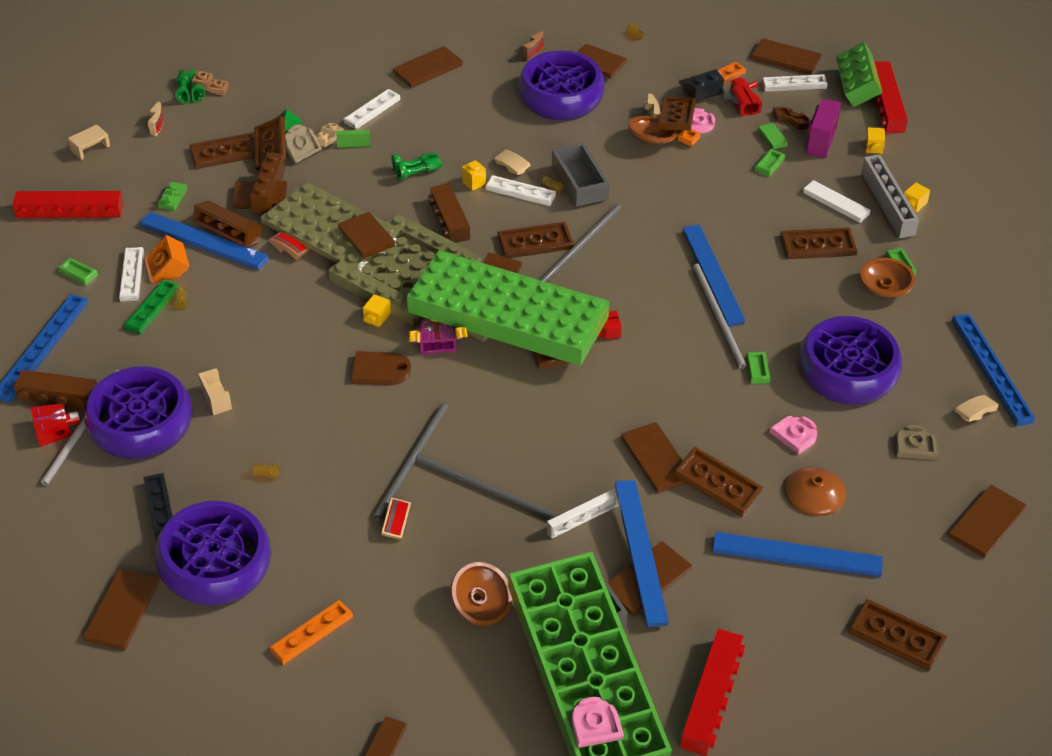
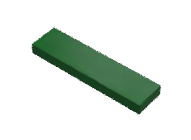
[124,279,180,335]

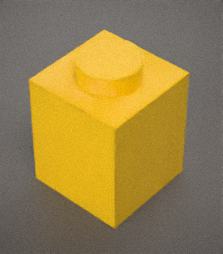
[865,127,885,154]
[462,160,486,191]
[904,183,930,213]
[363,295,391,327]

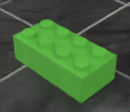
[836,42,883,107]

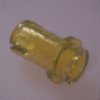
[627,23,644,41]
[541,176,564,193]
[173,287,188,310]
[253,463,280,480]

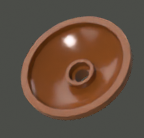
[628,116,677,145]
[860,258,915,298]
[785,467,846,516]
[450,562,512,626]

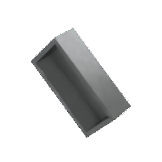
[552,142,609,207]

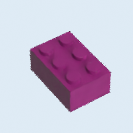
[805,99,841,158]

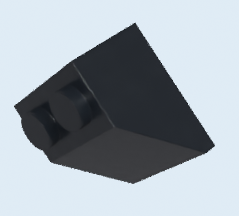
[679,69,724,102]

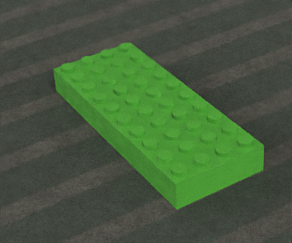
[407,250,609,366]
[507,552,672,756]

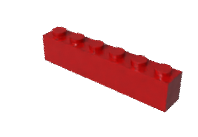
[874,61,908,133]
[12,191,123,218]
[680,628,746,756]

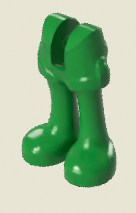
[175,68,205,104]
[391,153,443,180]

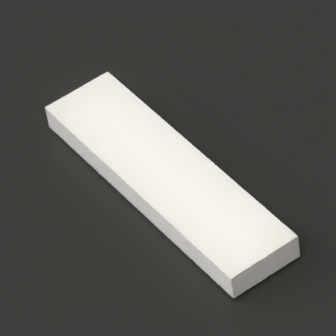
[761,74,828,92]
[344,89,400,130]
[486,175,556,206]
[803,180,870,223]
[119,247,144,302]
[547,488,619,539]

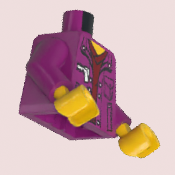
[409,319,468,354]

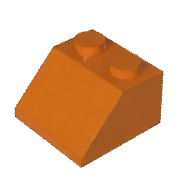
[144,235,189,283]

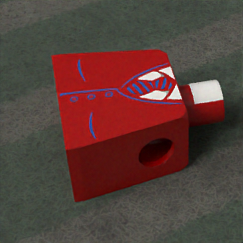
[30,404,80,447]

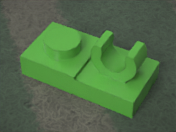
[158,182,187,211]

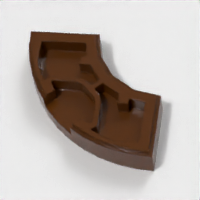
[772,107,811,130]

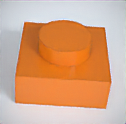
[677,129,701,146]

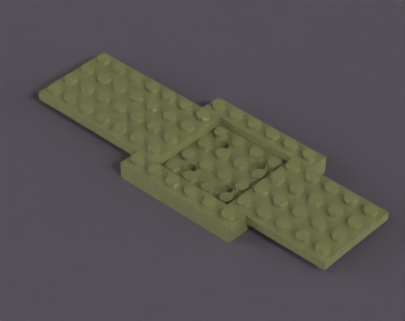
[261,182,488,342]

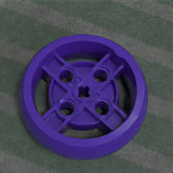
[518,51,605,120]
[799,316,902,405]
[84,366,192,460]
[154,501,271,606]

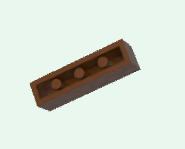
[250,152,285,213]
[428,183,470,243]
[192,200,262,247]
[14,370,97,409]

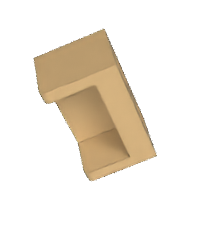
[68,125,110,160]
[198,368,232,415]

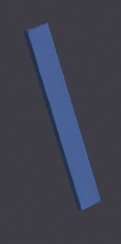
[140,212,268,270]
[683,224,745,327]
[0,294,88,403]
[952,313,1036,427]
[614,480,669,628]
[713,532,883,577]

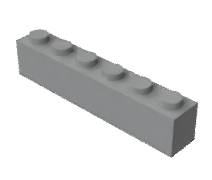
[861,155,919,238]

